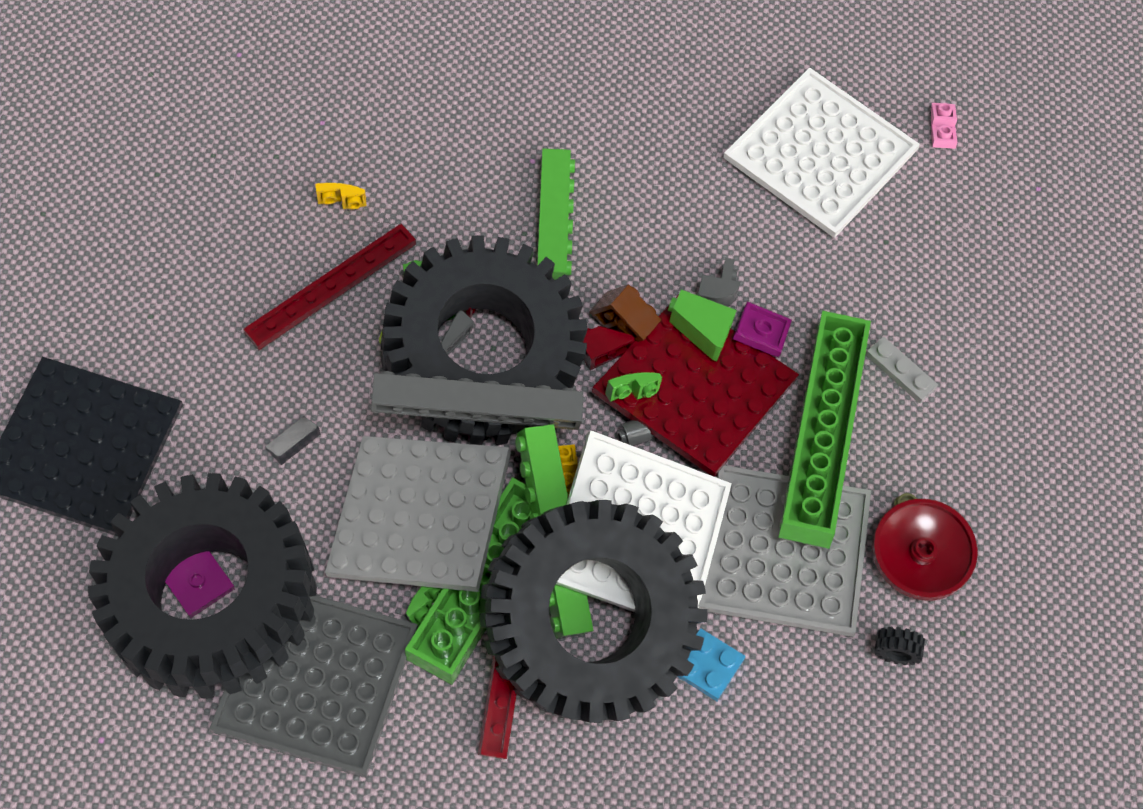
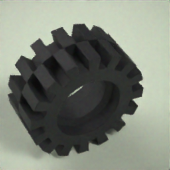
[874,627,925,665]

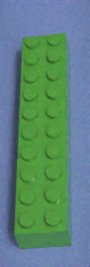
[778,311,871,549]

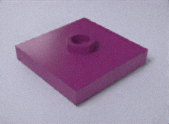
[733,301,792,358]
[165,551,235,619]

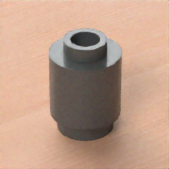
[617,420,655,446]

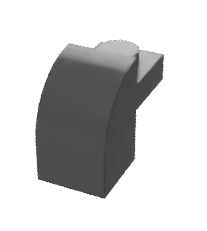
[698,257,740,307]

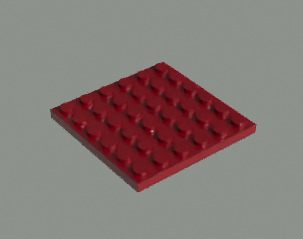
[592,294,799,477]

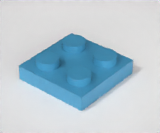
[677,628,746,702]

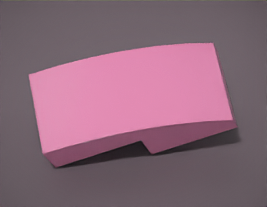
[931,103,957,149]

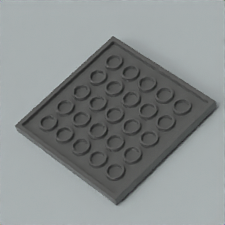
[209,596,418,778]

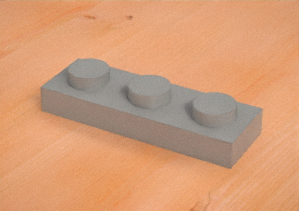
[866,337,938,404]

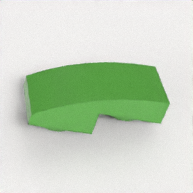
[605,373,662,402]
[406,586,443,627]

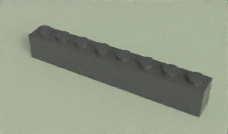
[371,371,584,430]

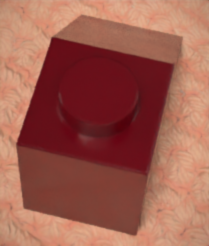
[583,326,635,370]

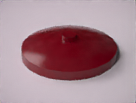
[872,499,978,601]

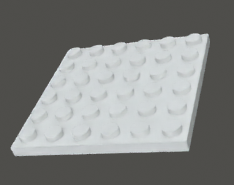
[723,68,920,238]
[556,430,732,612]

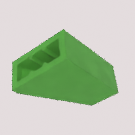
[668,290,737,361]

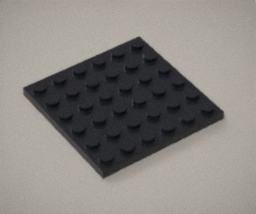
[0,356,183,536]

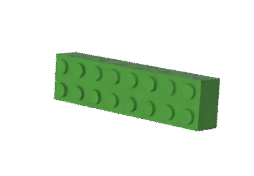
[405,477,532,685]

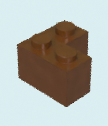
[589,284,661,342]

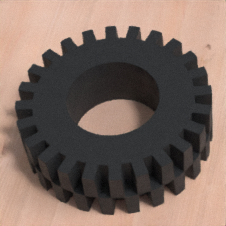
[381,235,587,445]
[88,473,317,698]
[480,500,708,723]

